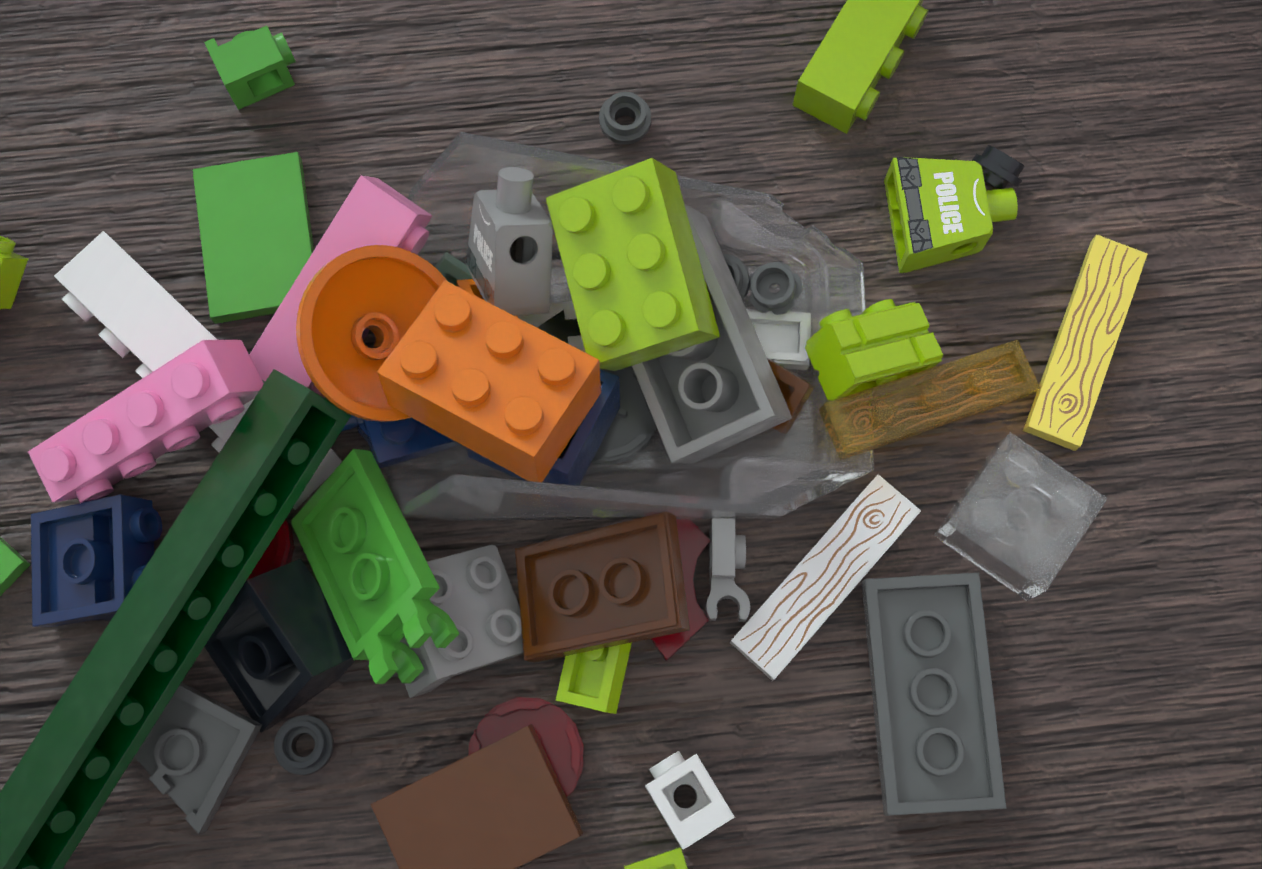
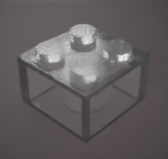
[933,432,1108,601]

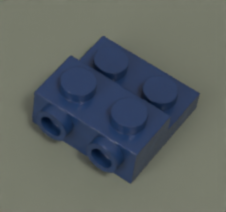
[31,494,162,628]

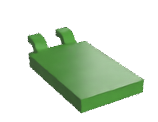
[291,449,460,684]

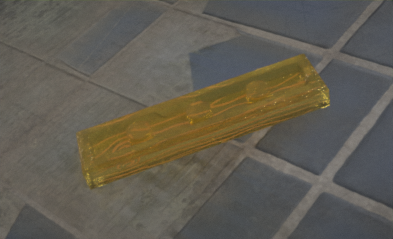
[819,339,1040,461]

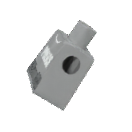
[466,167,553,316]

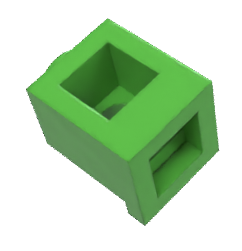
[204,25,296,110]

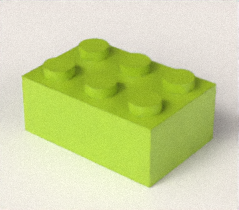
[546,158,720,371]

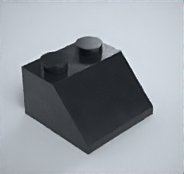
[204,559,356,733]

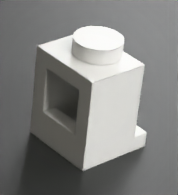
[645,751,735,850]

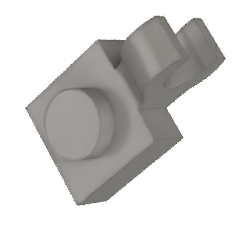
[705,518,750,622]

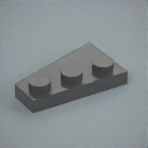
[134,682,262,834]

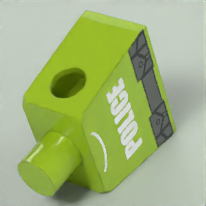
[884,157,1018,273]

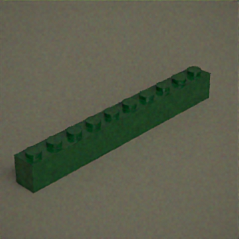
[0,369,351,869]

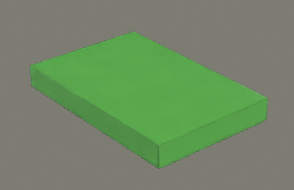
[193,152,314,324]

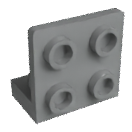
[400,545,524,698]

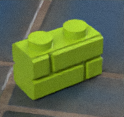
[805,299,943,402]

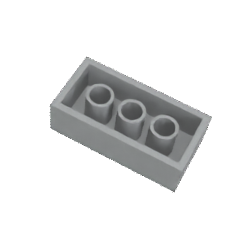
[632,204,792,464]

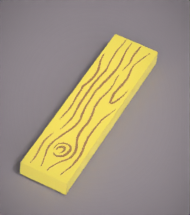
[1023,234,1148,451]

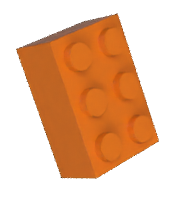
[377,280,601,487]

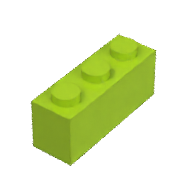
[792,0,929,134]

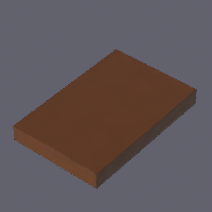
[515,511,690,663]
[370,724,583,869]

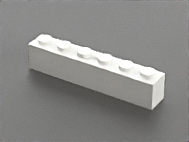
[54,231,342,510]

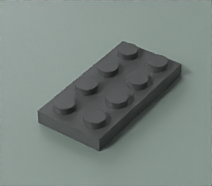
[861,572,1007,816]

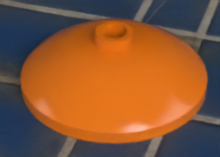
[296,245,447,422]

